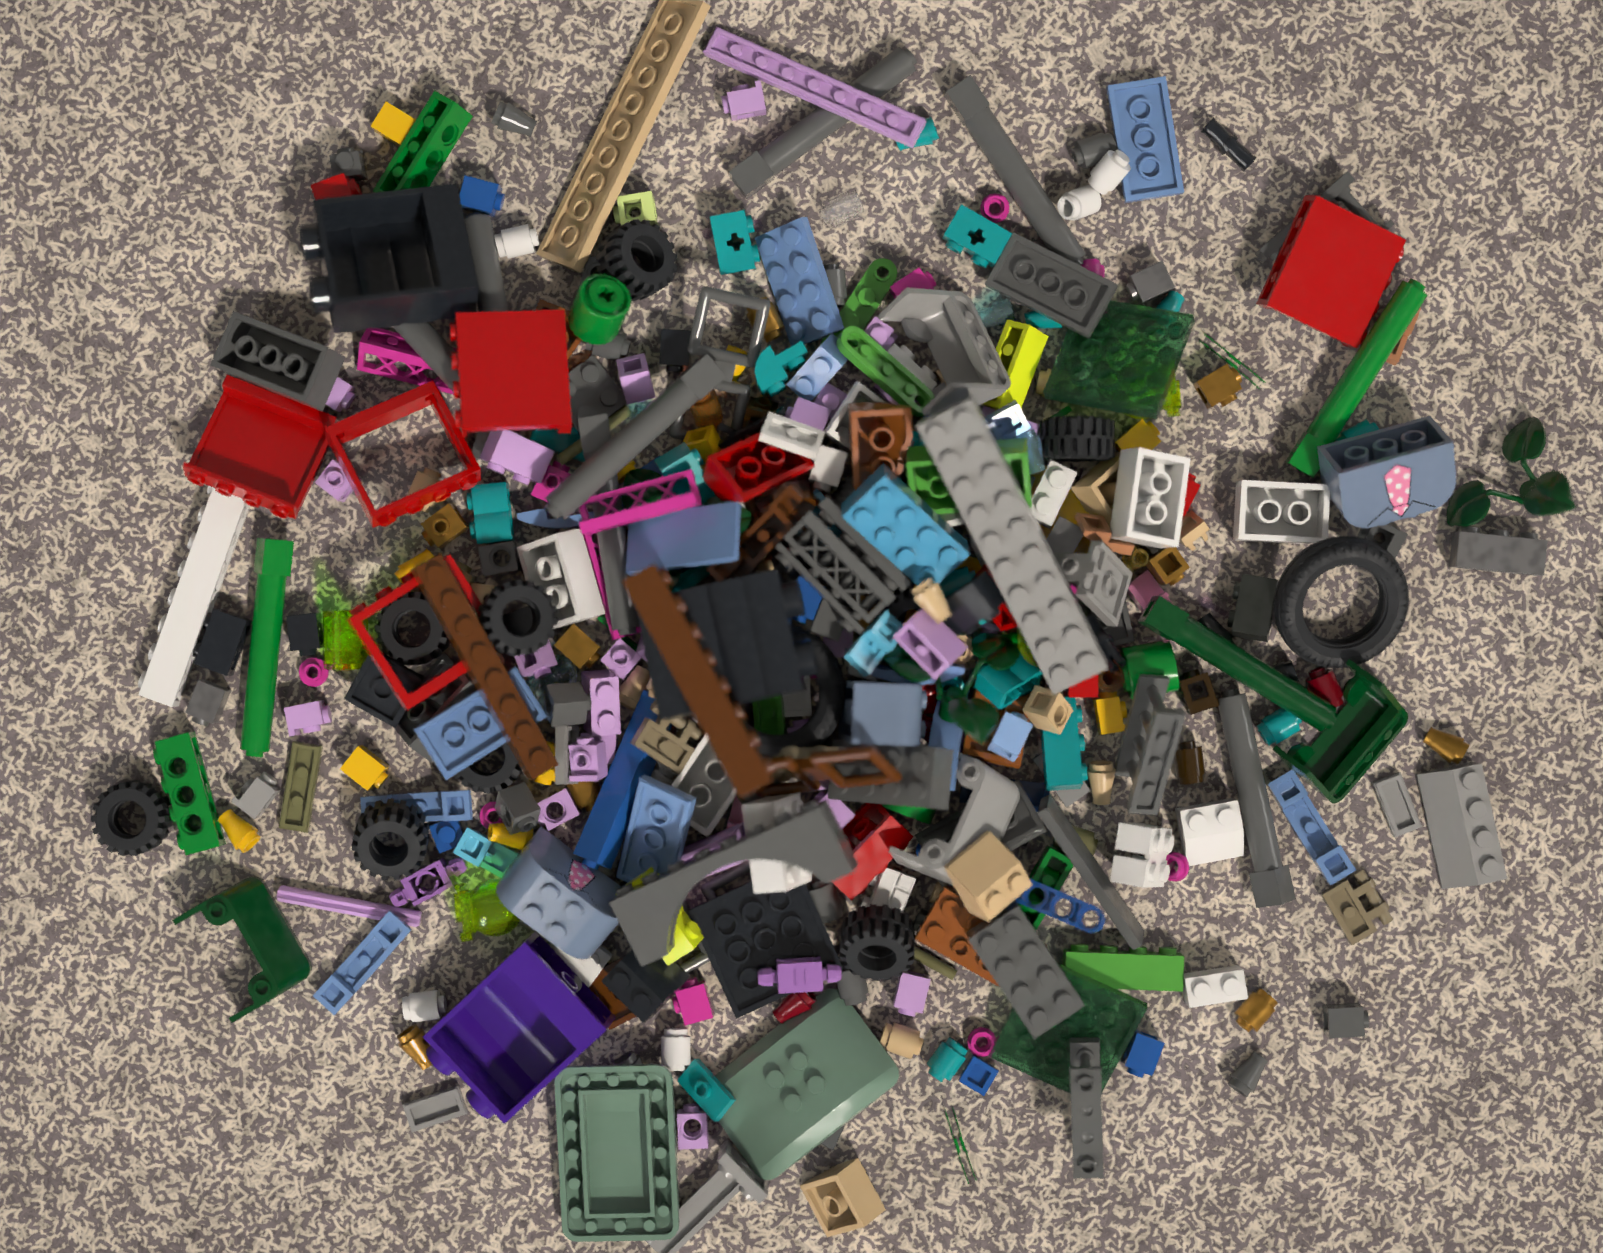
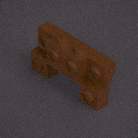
[706,483,821,582]

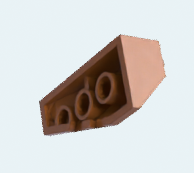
[848,402,912,492]

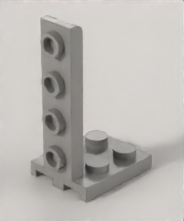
[1053,541,1133,626]
[646,1139,769,1253]

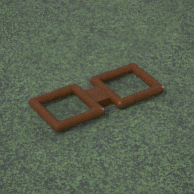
[754,746,902,797]

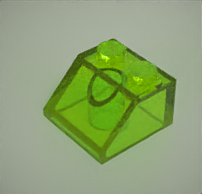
[323,610,368,670]

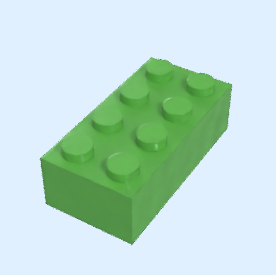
[906,438,1032,514]

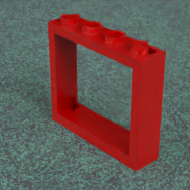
[325,380,481,528]
[346,553,497,710]

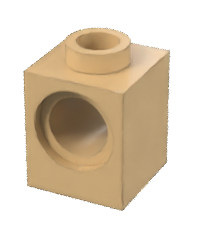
[1022,685,1073,735]

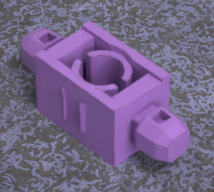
[389,857,468,907]
[758,957,842,994]

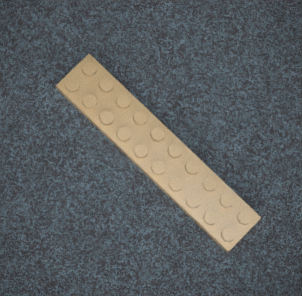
[536,0,711,273]

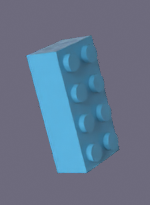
[841,464,970,586]

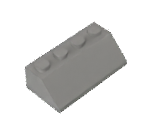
[1416,762,1507,889]

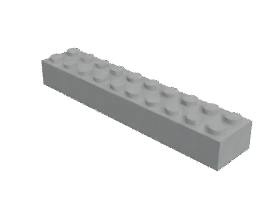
[916,394,1108,695]

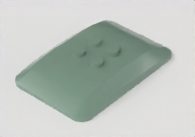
[715,989,900,1180]
[554,1064,680,1242]

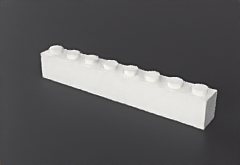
[138,486,250,707]

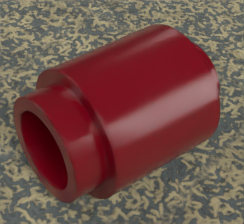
[1305,666,1344,707]

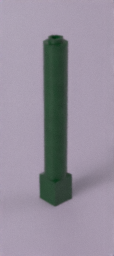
[1138,596,1338,732]

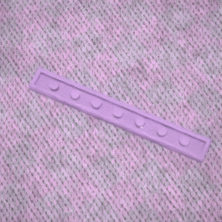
[703,26,926,148]

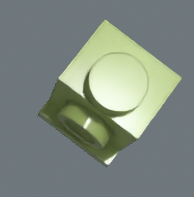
[613,191,658,226]

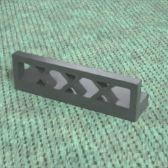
[783,511,896,623]

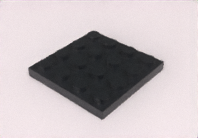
[687,881,843,1019]

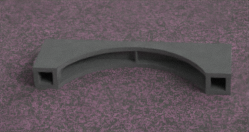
[609,799,858,967]

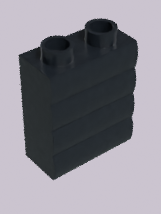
[299,183,479,333]
[636,569,818,721]

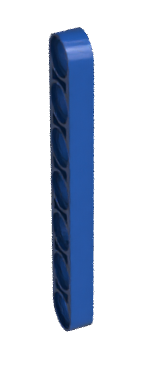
[916,843,1106,933]

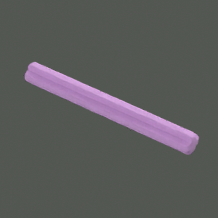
[277,885,422,927]

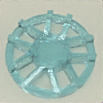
[527,654,577,707]

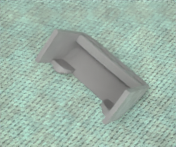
[878,288,1011,415]
[888,753,1020,886]

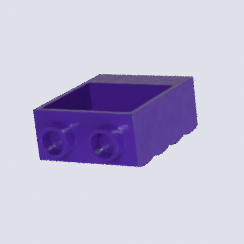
[423,931,616,1124]

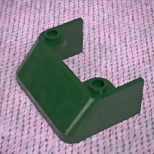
[1272,659,1408,804]
[172,877,312,1023]

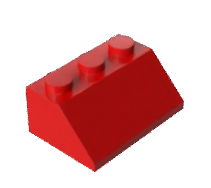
[703,432,815,502]
[832,803,914,901]

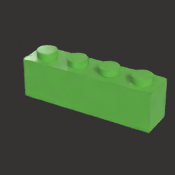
[1063,944,1184,992]

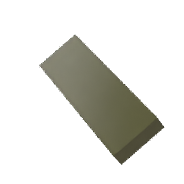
[278,741,323,833]

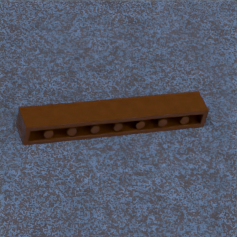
[410,554,559,780]
[622,564,776,798]

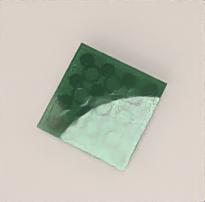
[1043,301,1195,420]
[989,963,1148,1094]

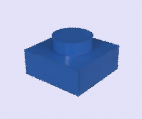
[429,821,464,854]
[958,1054,999,1096]

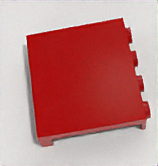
[1256,195,1406,349]
[450,309,572,437]
[182,374,338,519]

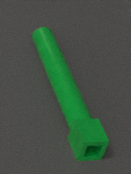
[1285,278,1428,478]
[240,537,294,757]

